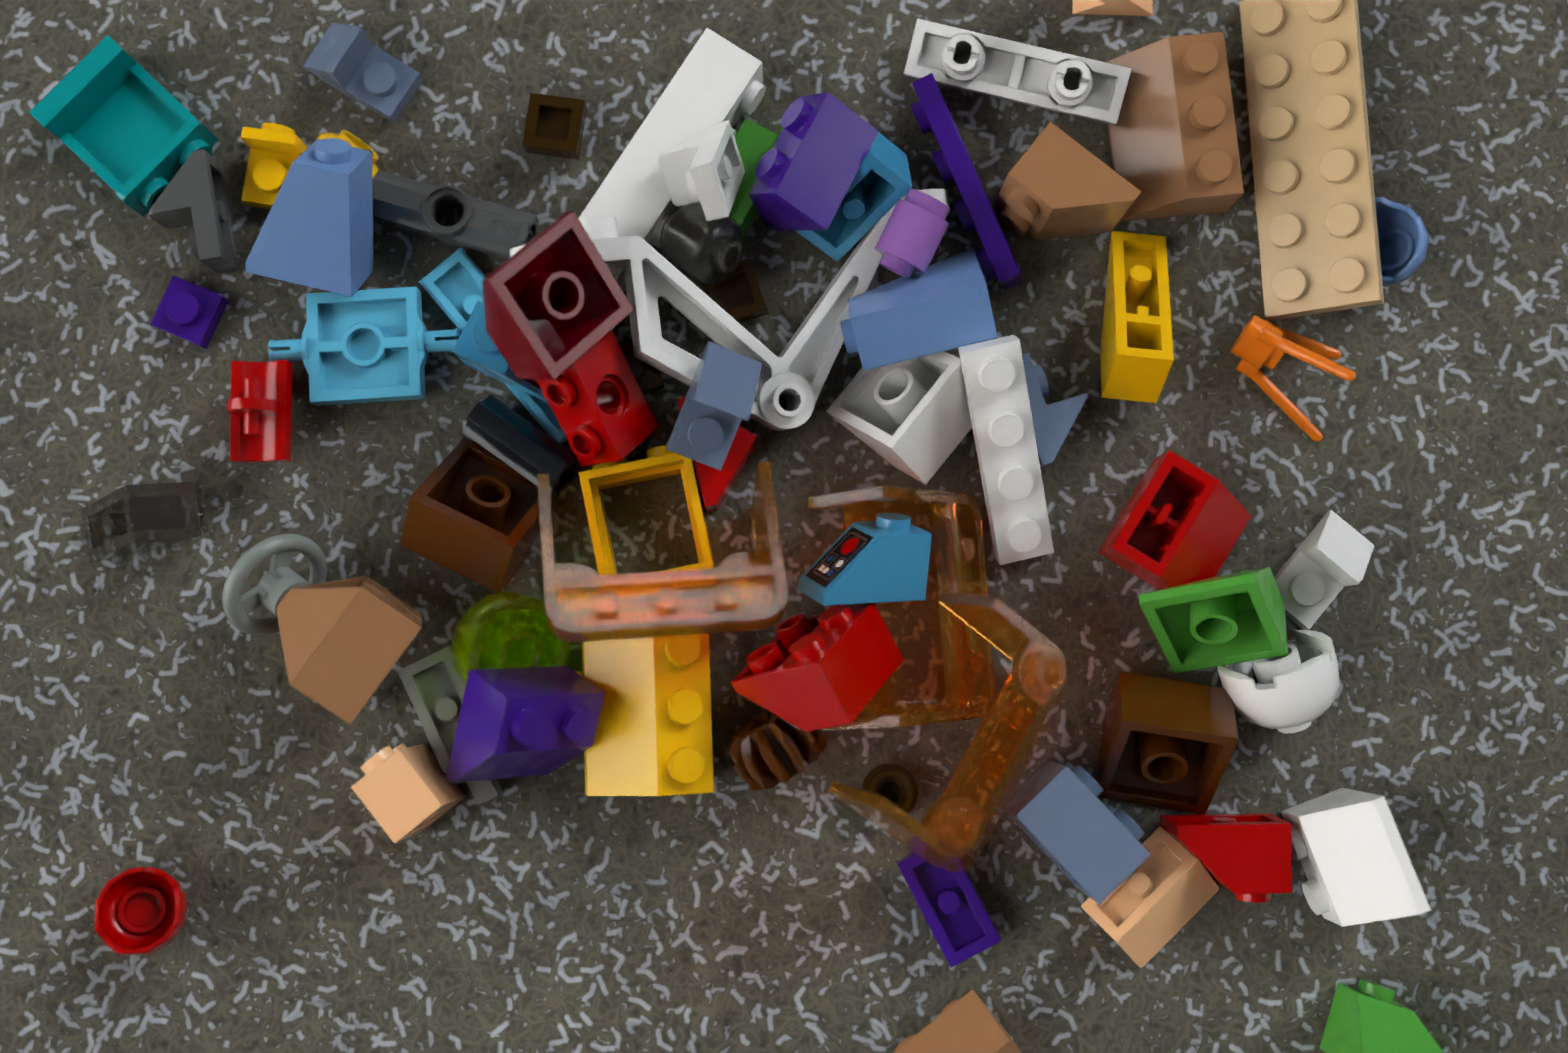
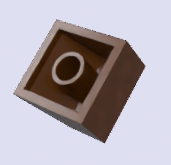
[400,437,558,594]
[1096,671,1239,814]

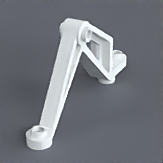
[509,189,950,431]

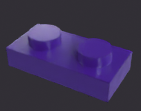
[896,835,1001,968]

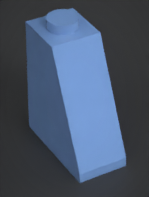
[245,138,374,297]
[840,249,998,371]

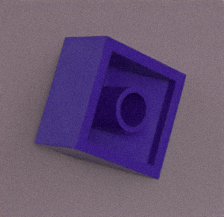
[749,92,878,231]
[446,666,605,783]

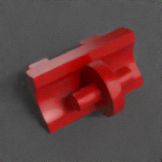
[226,360,292,463]

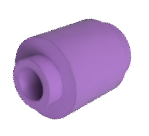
[874,189,950,279]

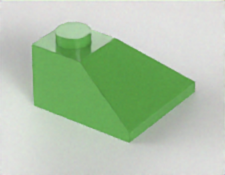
[1139,567,1288,673]
[1319,979,1444,1053]

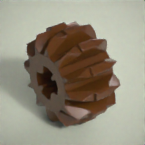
[726,709,827,790]

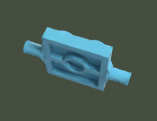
[268,286,461,406]

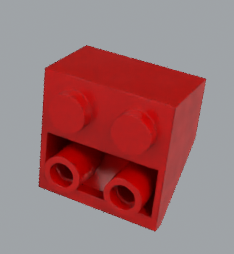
[1097,450,1251,590]
[731,603,904,732]

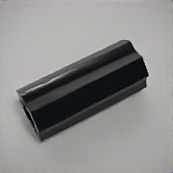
[463,394,580,498]

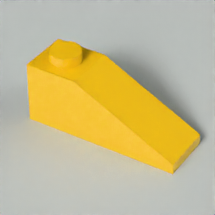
[1100,231,1174,403]

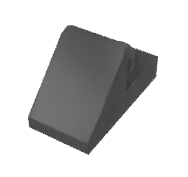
[148,149,239,273]

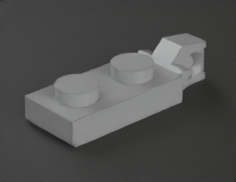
[398,646,504,805]

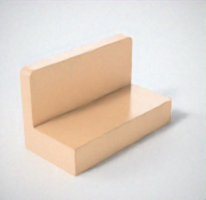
[1081,827,1219,968]

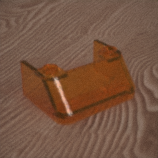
[537,462,788,643]
[808,486,995,730]
[828,592,1067,873]

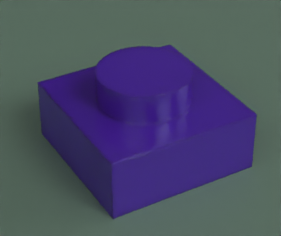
[150,275,229,349]

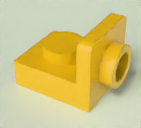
[240,123,308,209]

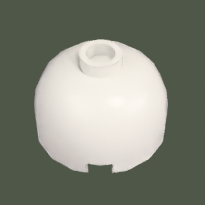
[1218,630,1340,733]

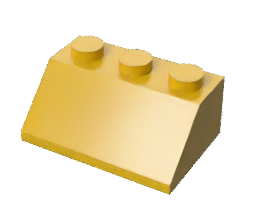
[581,619,714,796]

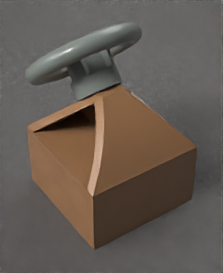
[222,534,422,725]

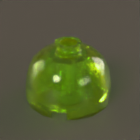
[452,591,570,686]

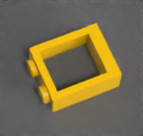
[579,445,719,608]

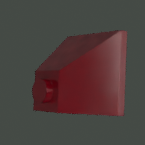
[482,211,634,380]

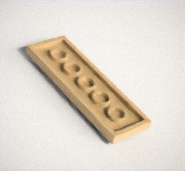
[1239,0,1384,320]

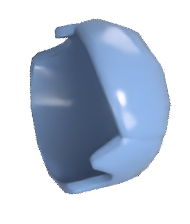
[1375,197,1430,287]

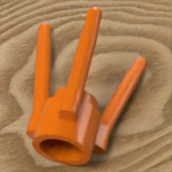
[1230,315,1356,442]

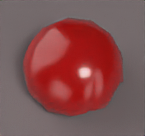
[94,866,188,956]

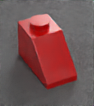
[1160,813,1292,903]

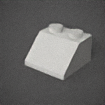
[826,351,972,485]
[1281,788,1431,927]

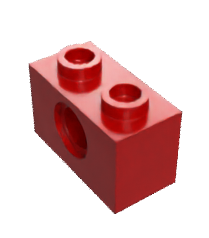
[536,330,659,467]

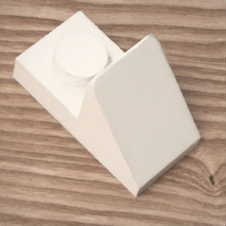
[658,120,745,221]
[1274,510,1374,630]

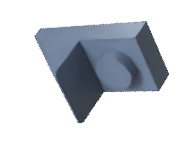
[303,23,423,123]
[666,341,762,471]
[1022,352,1088,470]

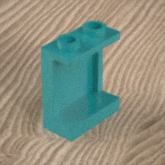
[29,35,219,216]

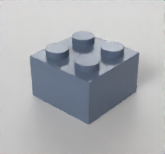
[1000,760,1151,905]

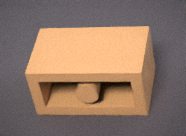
[351,743,466,844]

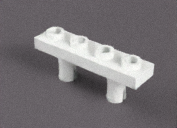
[904,19,1131,125]

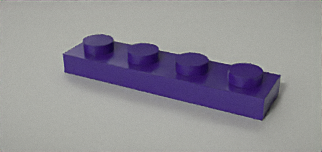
[910,73,1025,290]

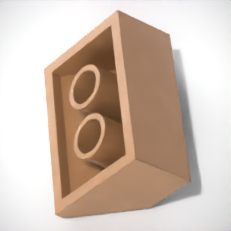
[1106,32,1244,222]

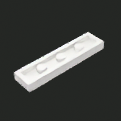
[958,335,1054,565]

